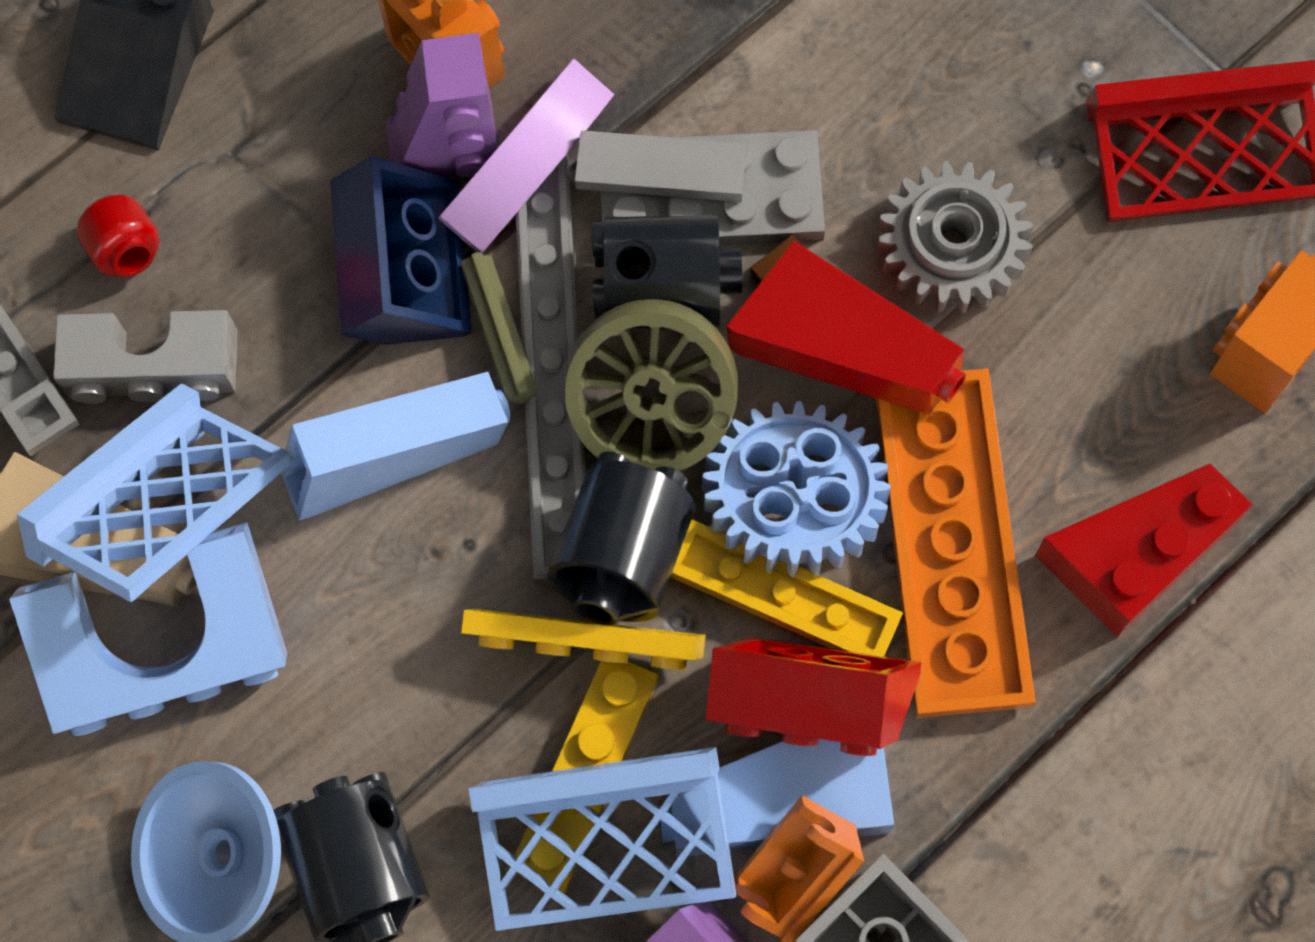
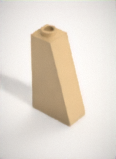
[0,452,197,607]

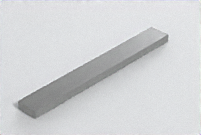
[516,153,586,584]

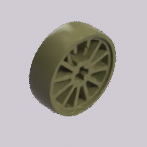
[564,299,738,471]

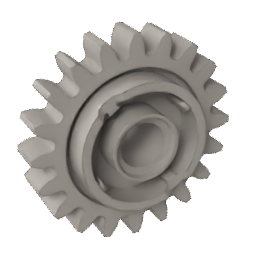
[877,161,1033,313]

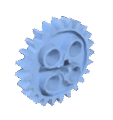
[702,401,891,577]

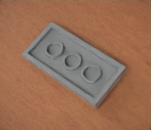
[601,130,825,245]

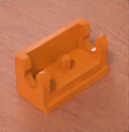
[734,795,864,942]

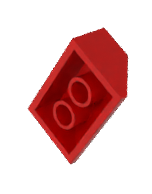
[706,637,922,756]

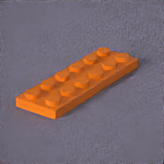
[875,368,1036,718]

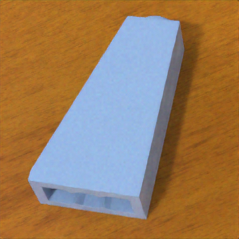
[281,372,510,521]
[660,739,894,857]

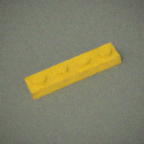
[670,520,903,656]
[461,608,706,670]
[509,661,659,895]

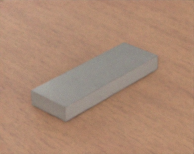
[575,130,747,202]

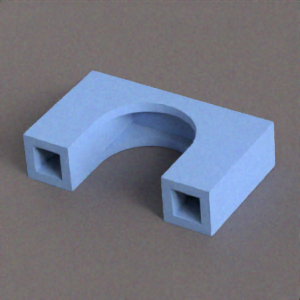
[9,522,288,736]

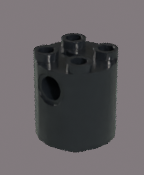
[592,215,742,328]
[547,451,696,625]
[273,772,431,942]

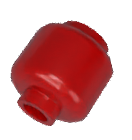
[76,194,160,277]

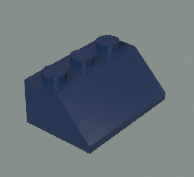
[330,156,472,345]

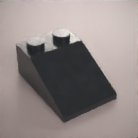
[55,0,214,150]

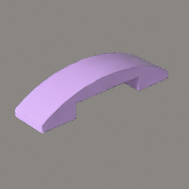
[438,59,615,253]

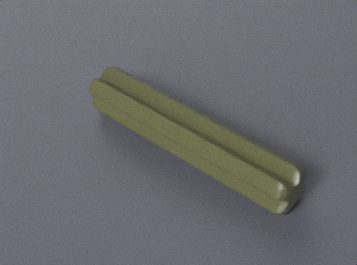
[461,252,537,405]

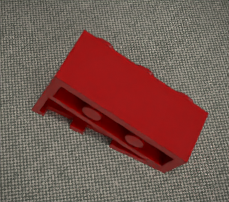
[1035,464,1253,638]

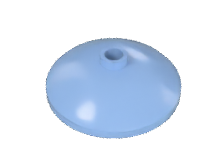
[131,761,281,942]

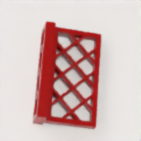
[1086,60,1315,222]

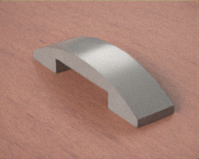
[0,304,80,456]

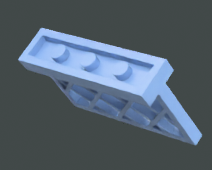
[17,383,290,602]
[468,747,737,931]

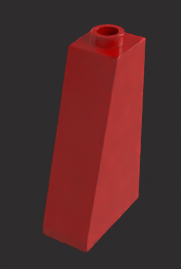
[726,241,966,415]

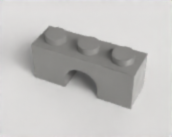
[54,310,238,404]

